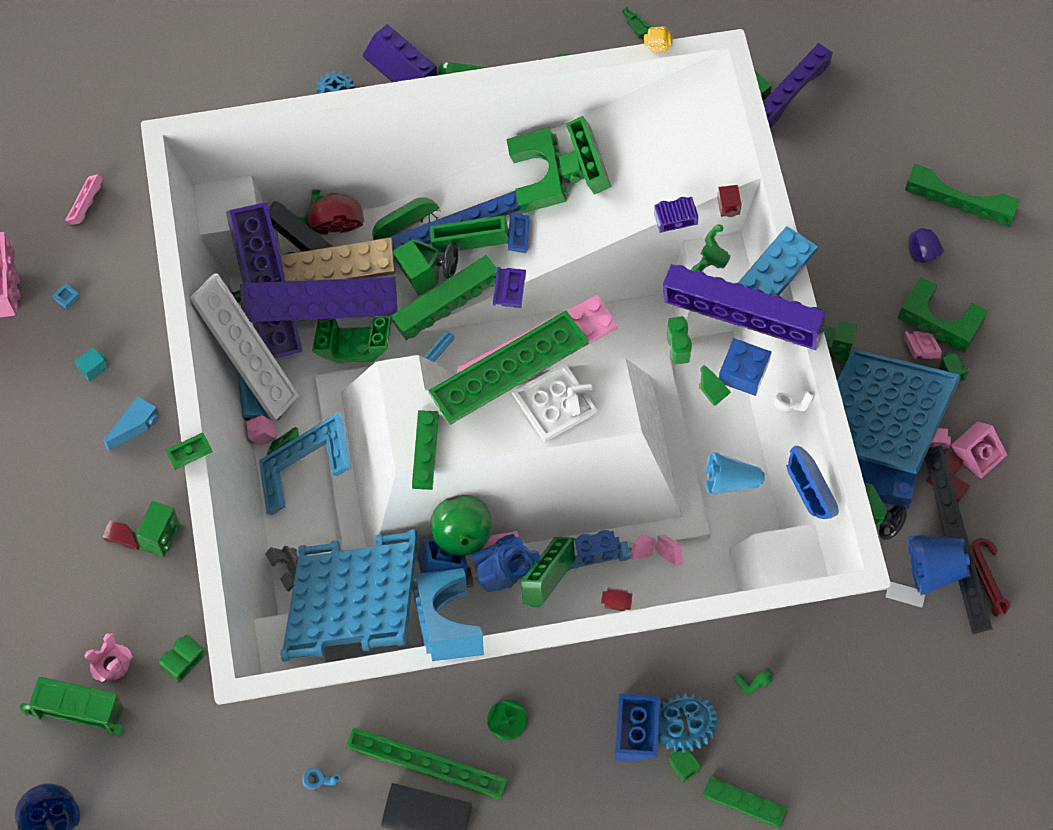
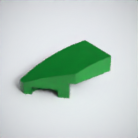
[699,365,731,406]

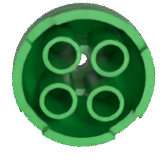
[430,496,492,556]

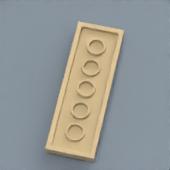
[281,238,395,281]

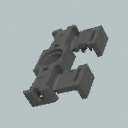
[265,546,298,592]

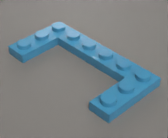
[259,413,351,515]

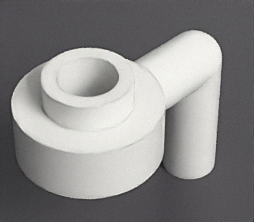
[565,384,593,416]
[773,390,815,413]

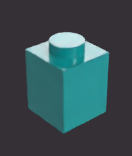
[75,347,107,382]

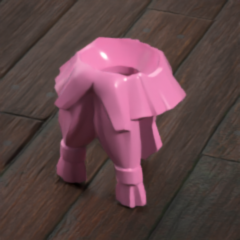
[84,633,133,682]

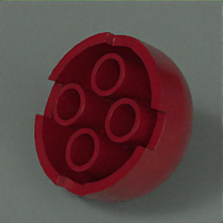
[307,193,365,235]

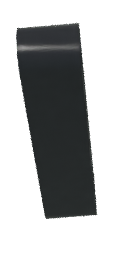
[268,201,333,252]

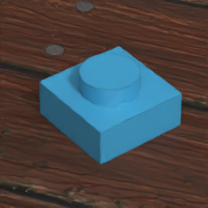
[52,283,80,309]

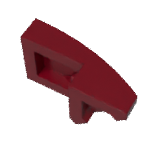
[102,521,140,550]

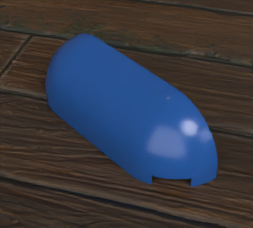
[786,445,839,519]

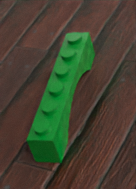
[905,164,1020,226]

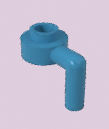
[302,768,341,790]

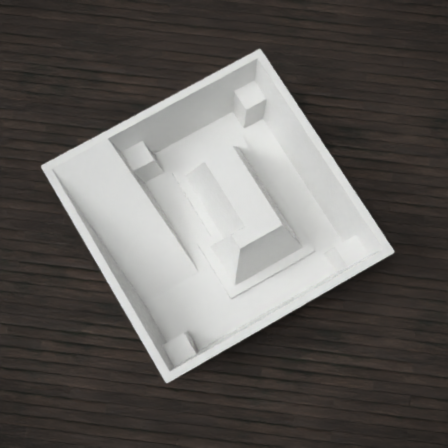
[141,29,891,705]

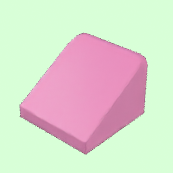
[631,534,655,560]

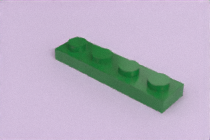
[412,410,439,490]
[702,776,787,828]

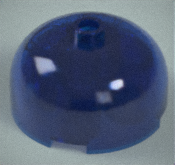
[15,783,80,830]

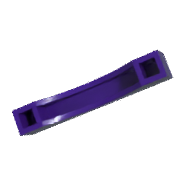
[763,43,833,129]

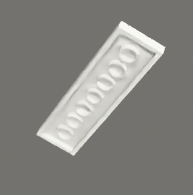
[189,273,299,420]

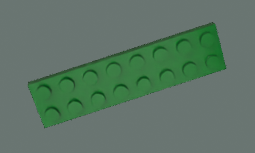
[428,310,589,425]

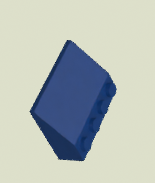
[858,459,917,509]

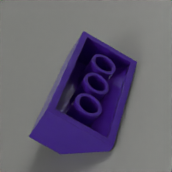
[363,24,437,83]

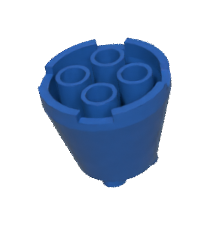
[908,535,970,595]

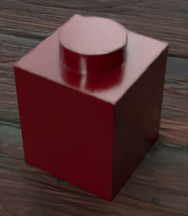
[717,185,742,217]

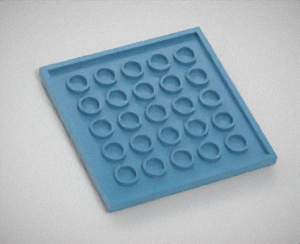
[837,349,960,474]

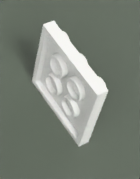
[512,362,597,442]

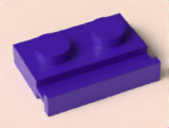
[493,267,526,308]

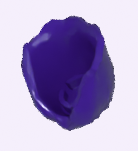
[908,228,944,263]

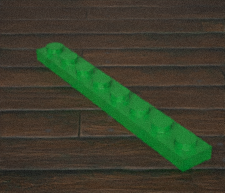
[346,727,507,800]

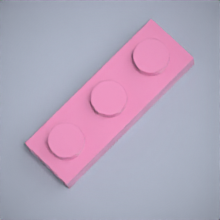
[65,174,103,225]

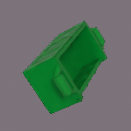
[20,677,124,736]

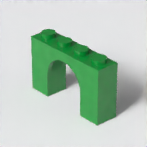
[506,128,568,213]
[898,277,988,352]

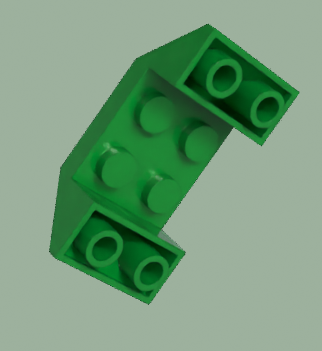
[312,316,392,363]

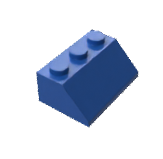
[615,694,660,761]

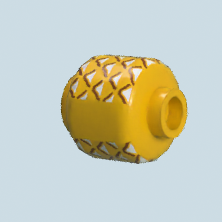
[644,26,673,52]

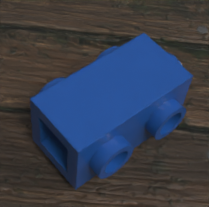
[574,530,621,564]

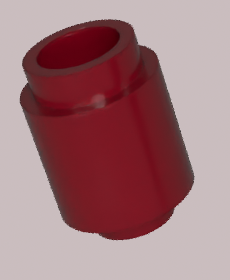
[601,587,633,611]

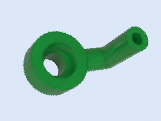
[733,668,774,695]

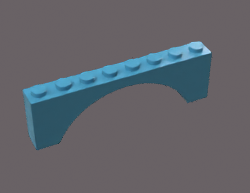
[412,568,484,661]

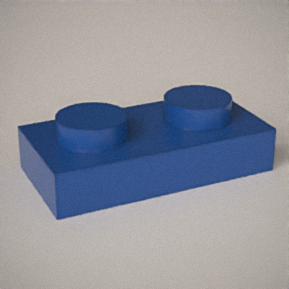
[507,213,530,253]

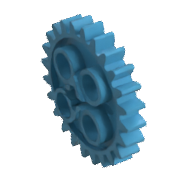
[658,693,718,752]

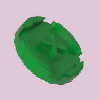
[487,700,527,741]

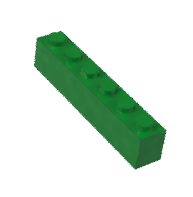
[391,255,497,341]
[521,537,575,608]

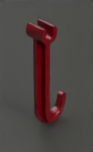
[970,538,1010,617]

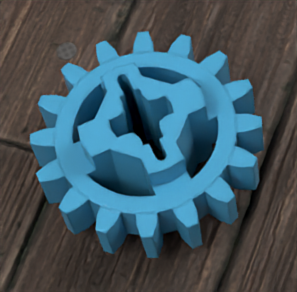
[316,71,355,94]

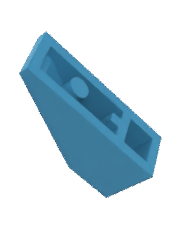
[103,396,159,450]

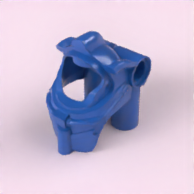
[471,534,540,592]

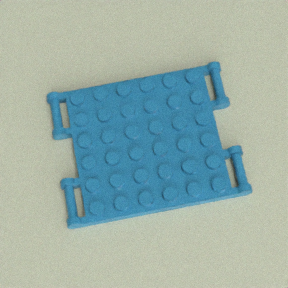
[280,529,418,662]

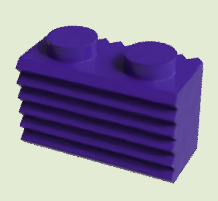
[654,196,699,233]

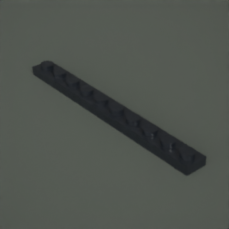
[925,445,993,634]

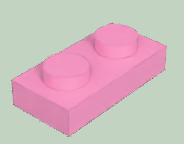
[656,534,683,566]

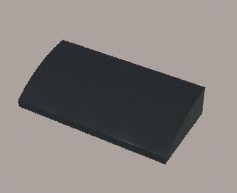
[381,783,472,830]

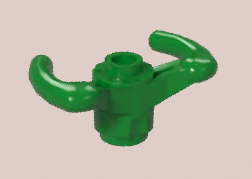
[691,224,731,271]

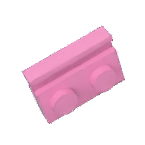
[904,331,942,359]

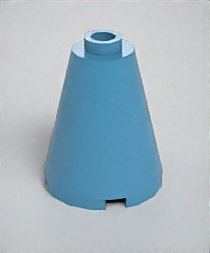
[705,452,765,494]

